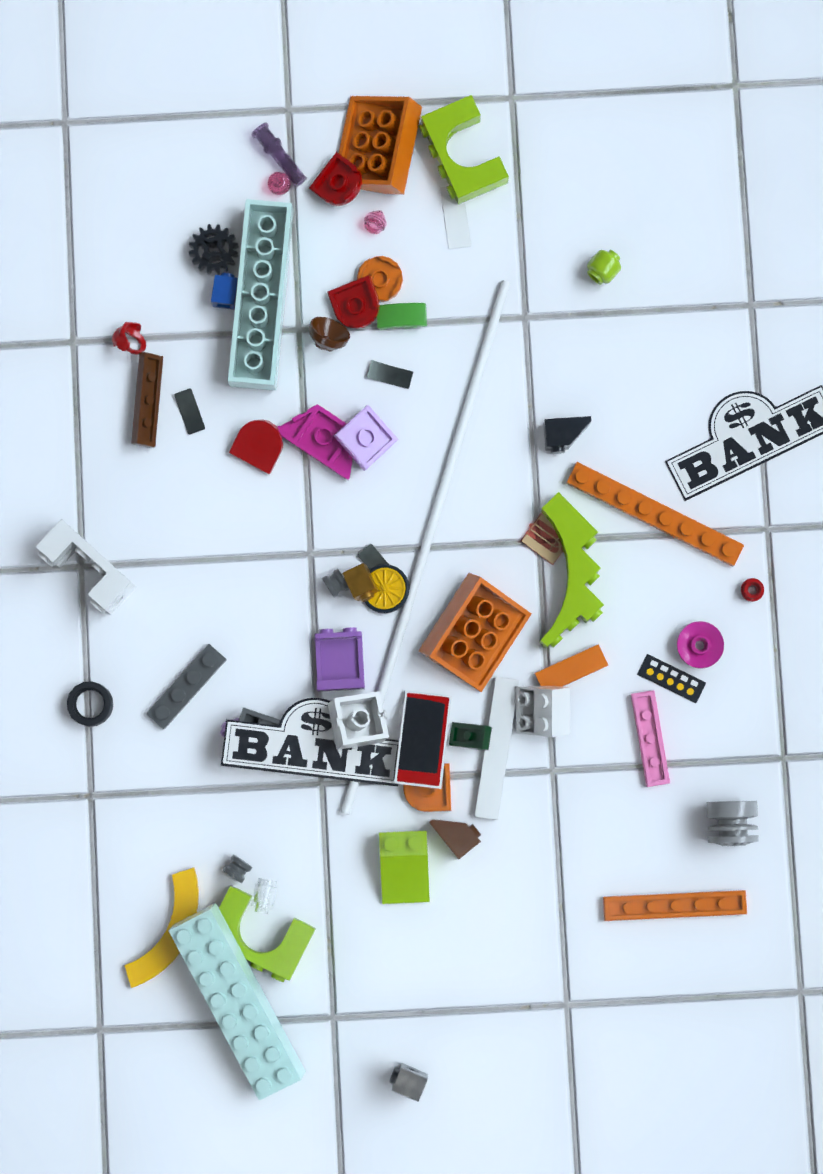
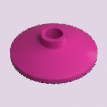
[677,621,724,668]

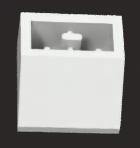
[516,686,570,737]

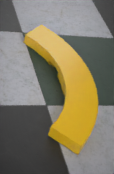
[124,867,199,988]

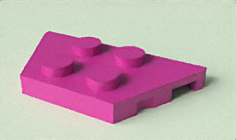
[278,404,353,481]

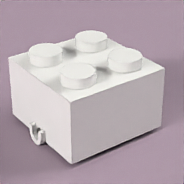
[328,691,389,750]

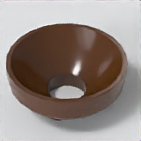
[309,317,350,352]

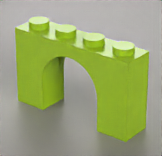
[419,95,509,204]
[219,886,316,983]

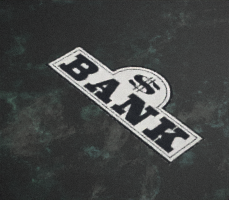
[665,385,823,501]
[221,698,399,787]

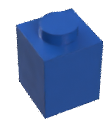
[211,273,238,310]

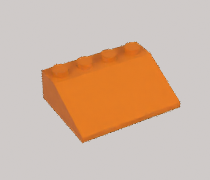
[339,96,422,195]
[418,573,532,692]

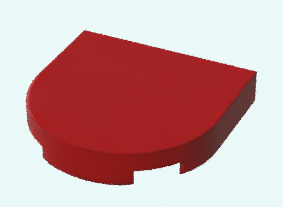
[309,152,362,206]
[327,275,380,329]
[229,419,283,474]

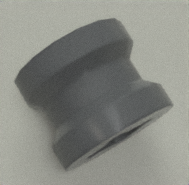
[322,568,349,598]
[223,854,253,883]

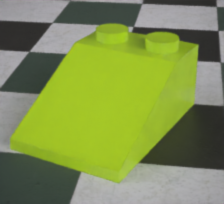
[379,831,430,904]

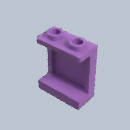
[314,627,365,692]

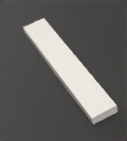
[474,677,519,820]

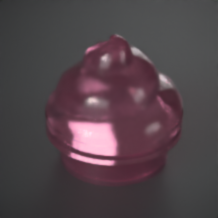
[268,172,291,195]
[364,210,387,234]

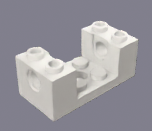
[36,519,136,615]

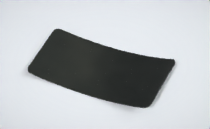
[367,360,413,389]
[174,388,205,435]
[358,544,389,570]

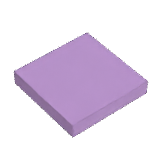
[334,405,398,471]

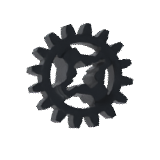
[189,224,239,275]

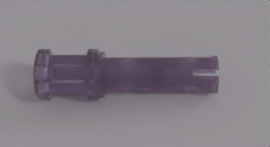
[251,122,307,187]

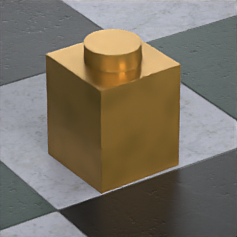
[342,563,379,602]

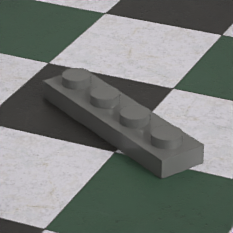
[146,644,227,730]

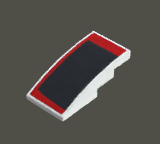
[394,690,452,789]

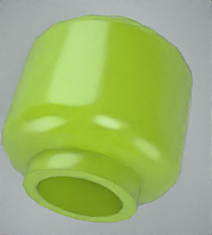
[587,250,621,284]

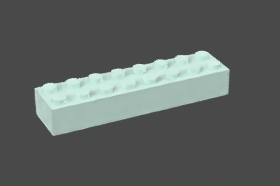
[228,199,294,390]
[169,903,306,1101]

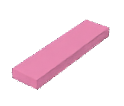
[631,690,670,787]

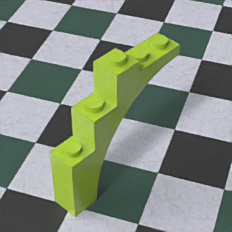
[540,492,604,649]

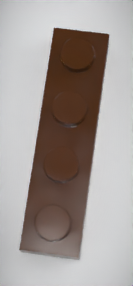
[131,352,163,448]

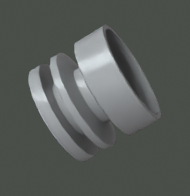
[707,801,759,846]

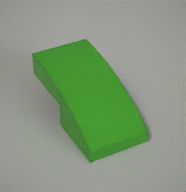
[377,303,427,330]

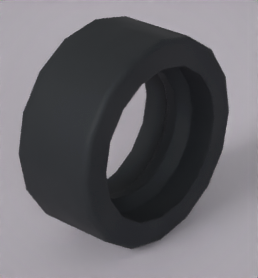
[67,681,113,727]

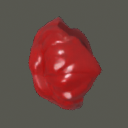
[112,322,146,355]

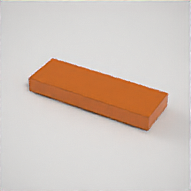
[535,644,608,687]

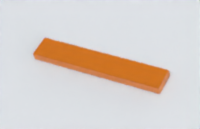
[603,890,747,921]

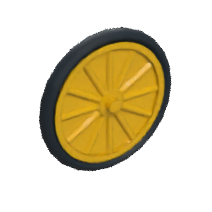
[365,564,410,613]

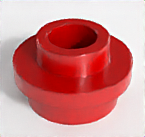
[741,578,764,602]

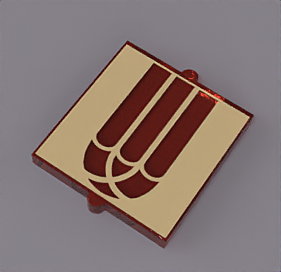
[520,512,564,565]

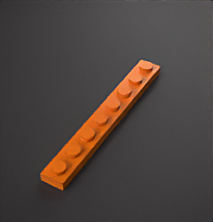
[566,462,744,567]

